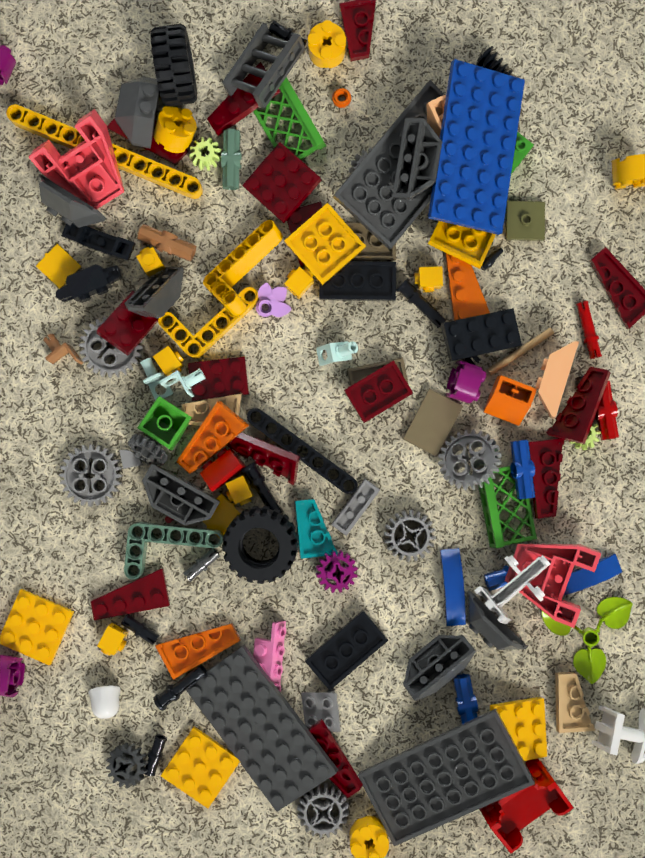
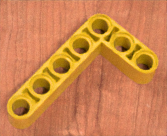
[203,220,283,316]
[158,287,259,359]

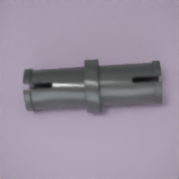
[183,548,220,582]

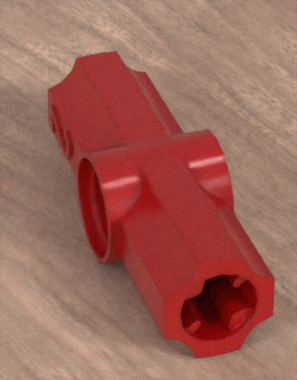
[595,381,619,440]

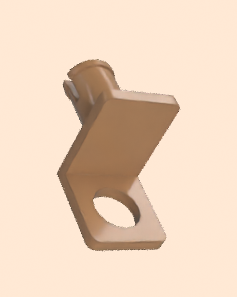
[43,333,84,365]

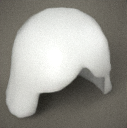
[88,685,121,719]

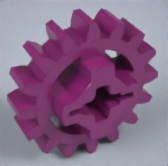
[316,550,358,593]

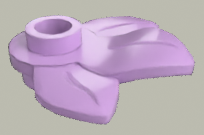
[256,283,291,317]

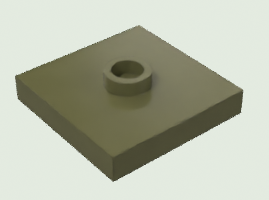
[506,201,545,241]

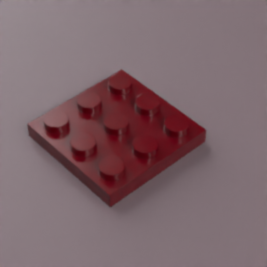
[242,142,322,223]

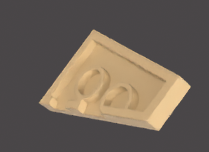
[181,393,242,426]
[555,672,595,733]

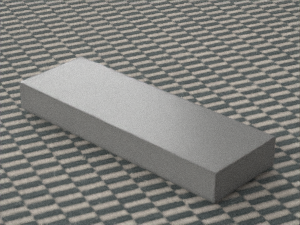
[331,479,380,536]

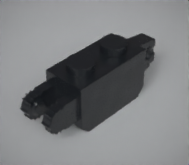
[55,264,123,303]

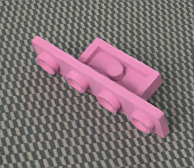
[253,621,286,692]

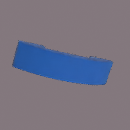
[440,548,466,626]
[563,554,622,596]

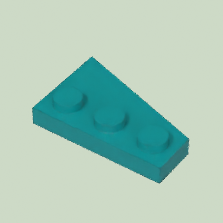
[294,499,338,559]

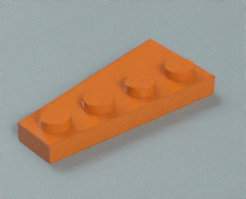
[445,253,490,321]
[176,401,249,474]
[155,623,241,680]

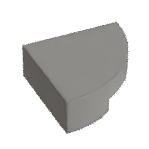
[119,450,143,469]

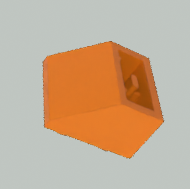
[483,375,537,426]

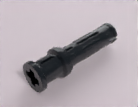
[396,278,447,328]
[241,461,283,514]
[153,664,207,711]

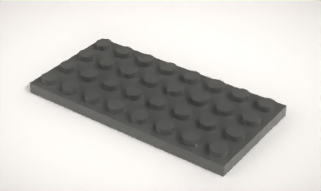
[332,80,445,249]
[186,644,338,812]
[358,709,535,846]

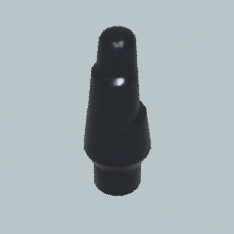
[481,248,503,271]

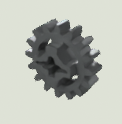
[128,434,168,466]
[106,743,148,788]

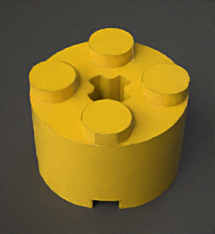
[308,20,346,68]
[153,106,197,153]
[611,154,645,190]
[349,816,389,858]

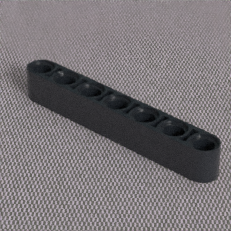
[247,408,358,494]

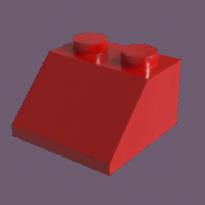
[200,448,246,492]

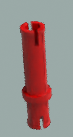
[576,301,602,359]

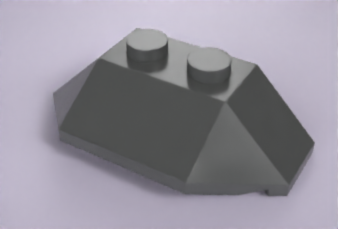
[115,76,160,149]
[392,118,442,199]
[38,174,106,228]
[124,267,184,318]
[142,463,220,525]
[466,590,528,650]
[403,635,476,701]

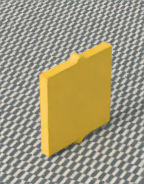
[36,244,82,289]
[203,494,241,539]

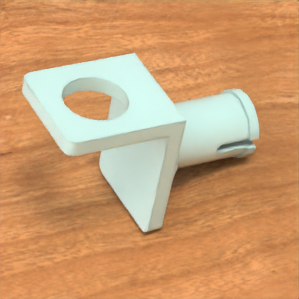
[316,341,358,366]
[140,358,173,401]
[159,368,206,397]

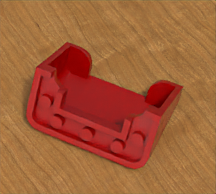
[479,759,574,854]

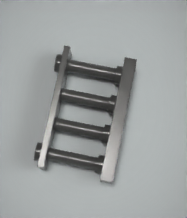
[222,23,305,109]

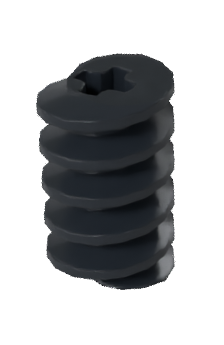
[476,46,517,77]

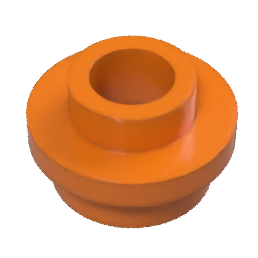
[332,88,351,108]

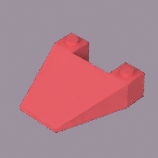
[29,109,124,209]
[505,544,601,628]

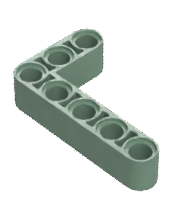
[124,522,224,580]

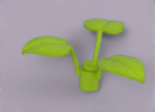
[541,597,633,684]

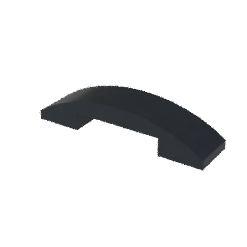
[61,224,136,261]

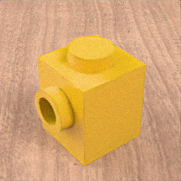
[136,247,166,277]
[284,266,314,299]
[414,266,443,292]
[153,346,184,376]
[225,475,254,506]
[97,623,129,655]

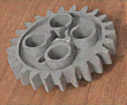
[79,316,143,378]
[438,429,502,491]
[59,444,123,507]

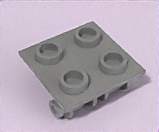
[301,689,341,732]

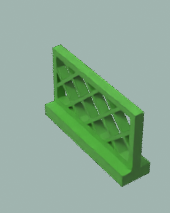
[253,77,326,160]
[478,466,537,548]

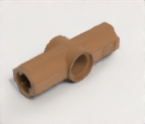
[137,224,197,262]

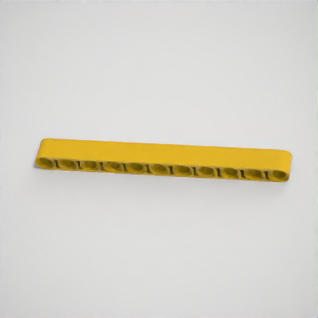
[6,104,203,199]

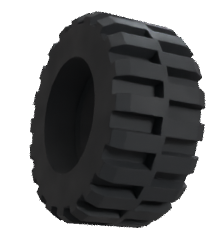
[150,24,197,106]
[222,506,299,584]

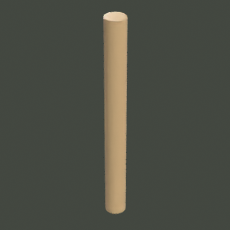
[487,328,554,376]

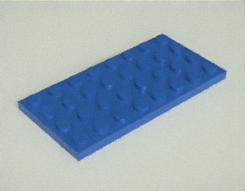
[428,59,525,235]

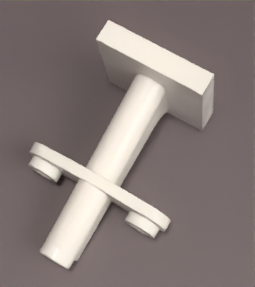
[474,555,550,625]
[592,705,645,764]

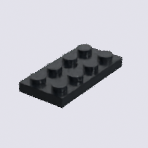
[319,261,396,301]
[441,308,522,362]
[305,610,388,691]

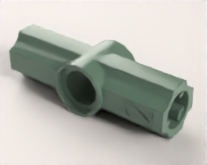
[221,129,242,190]

